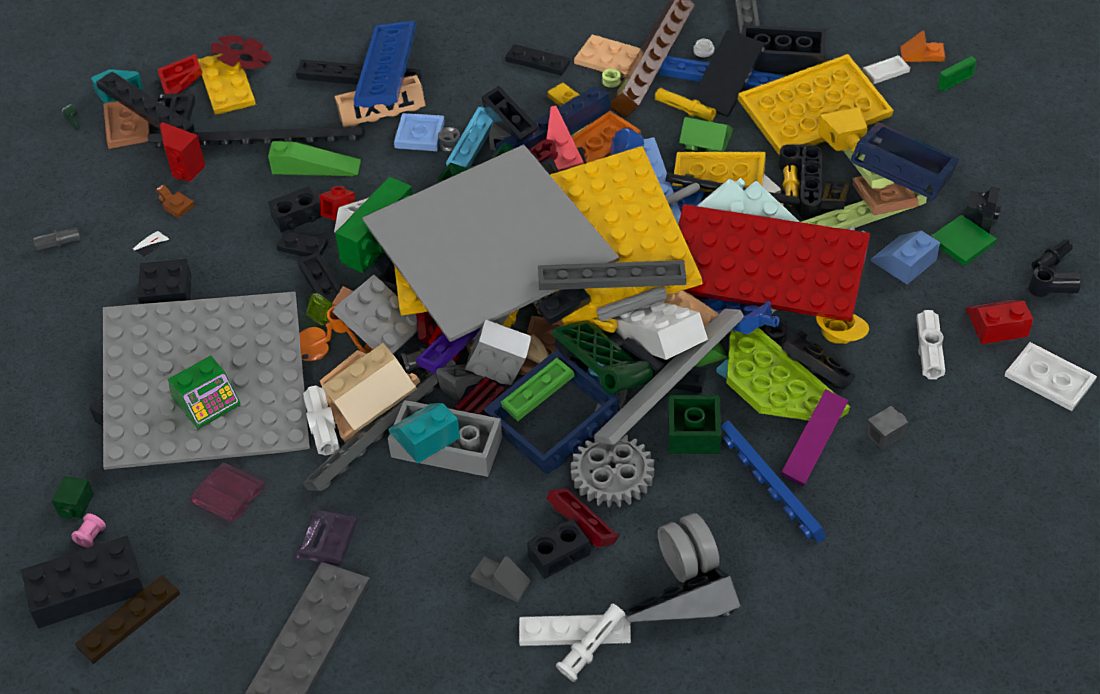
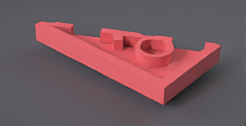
[546,105,584,172]

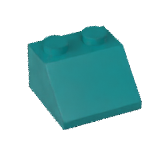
[389,403,460,464]

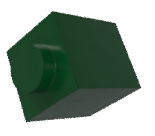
[52,476,94,519]

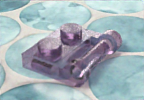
[295,510,357,566]

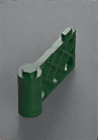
[551,320,653,394]

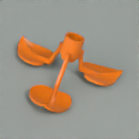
[299,306,373,361]

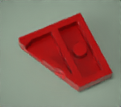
[157,54,203,94]

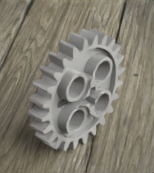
[571,435,654,507]

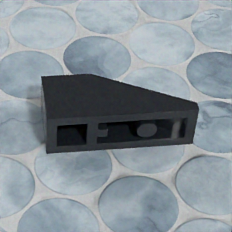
[481,85,539,141]

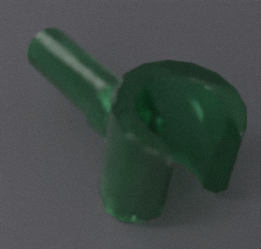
[62,104,80,130]

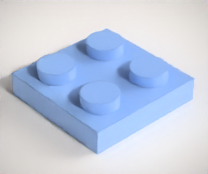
[394,113,445,151]

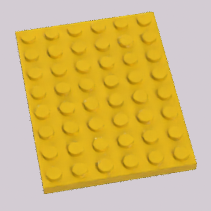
[550,146,702,326]

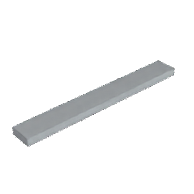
[594,309,744,445]

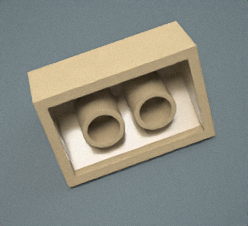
[322,343,417,433]

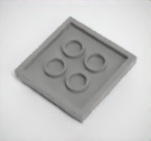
[332,275,418,354]

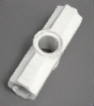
[916,310,945,379]
[303,385,339,456]

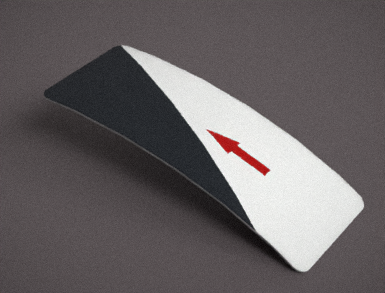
[133,231,169,257]

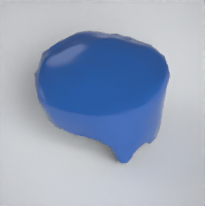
[610,128,644,156]

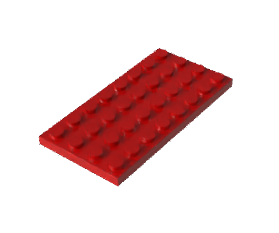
[678,204,870,322]

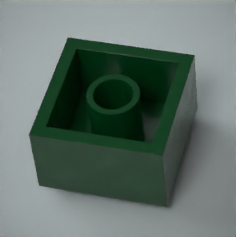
[668,395,721,454]

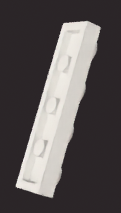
[519,615,631,646]

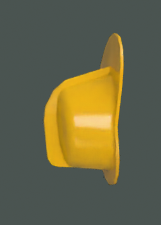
[816,314,869,344]

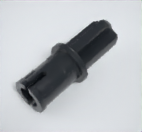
[1031,240,1073,270]

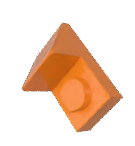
[900,31,945,62]

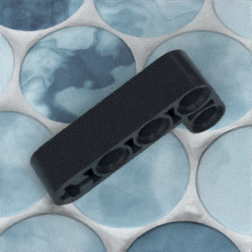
[779,144,822,220]

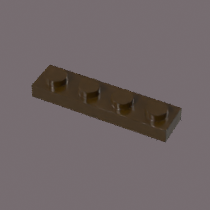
[75,575,180,664]

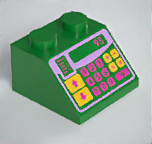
[168,355,241,429]

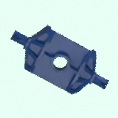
[695,297,779,334]

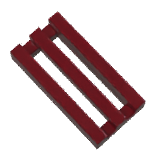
[454,377,505,415]

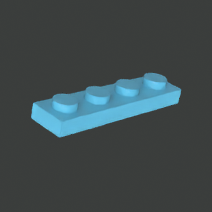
[446,107,494,168]

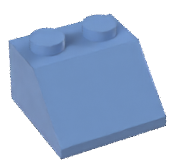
[870,231,940,284]

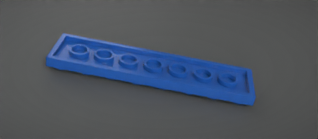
[353,21,416,108]

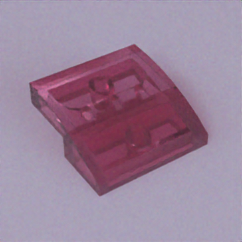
[190,463,265,522]

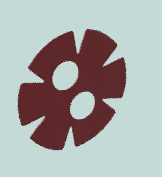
[211,35,271,69]

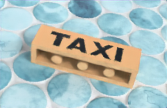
[335,75,425,127]

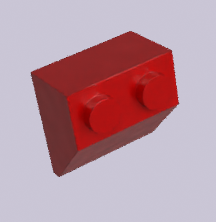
[160,122,205,182]
[966,300,1033,344]

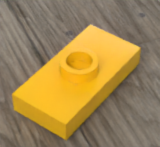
[547,83,579,106]

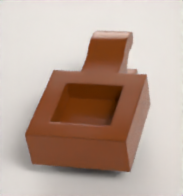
[156,185,195,219]

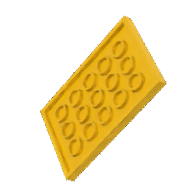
[738,54,893,155]

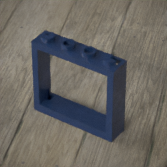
[850,122,959,200]
[483,349,620,474]

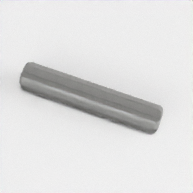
[597,286,667,322]

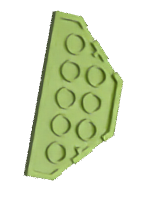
[726,328,850,420]

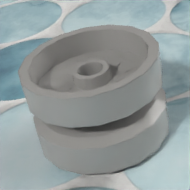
[658,513,719,583]

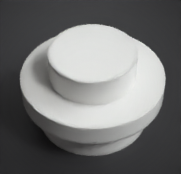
[694,39,714,57]

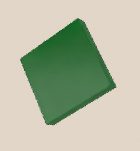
[931,214,997,266]

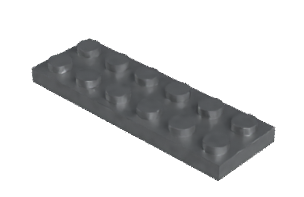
[245,562,370,694]

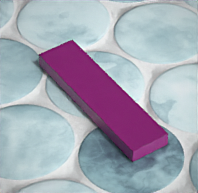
[780,389,849,486]

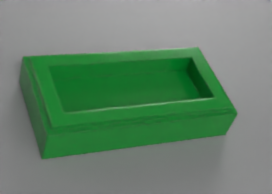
[937,56,976,91]

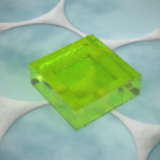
[306,293,332,326]

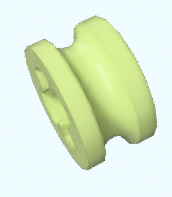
[602,69,621,88]

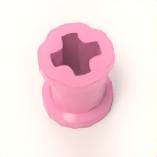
[71,514,106,548]

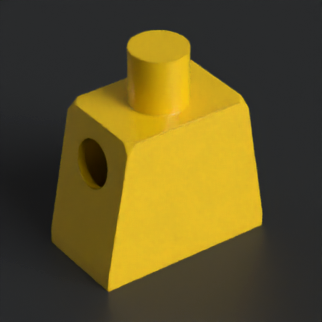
[818,107,867,152]

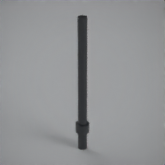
[666,173,801,207]

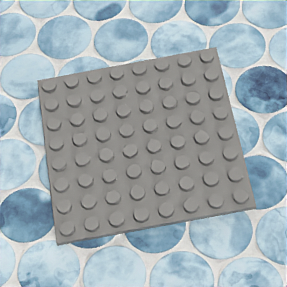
[362,145,619,342]
[103,292,310,470]

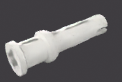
[555,604,625,682]

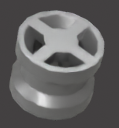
[438,127,460,153]

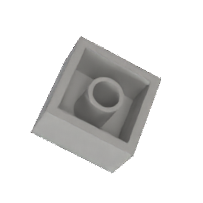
[465,319,531,385]

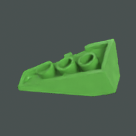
[268,141,361,176]

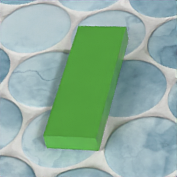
[501,358,574,421]

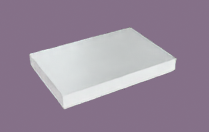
[1005,342,1097,411]

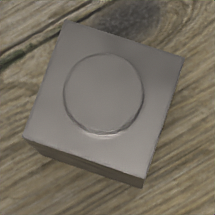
[865,406,908,450]

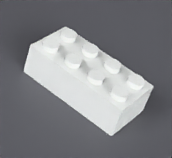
[614,301,708,360]

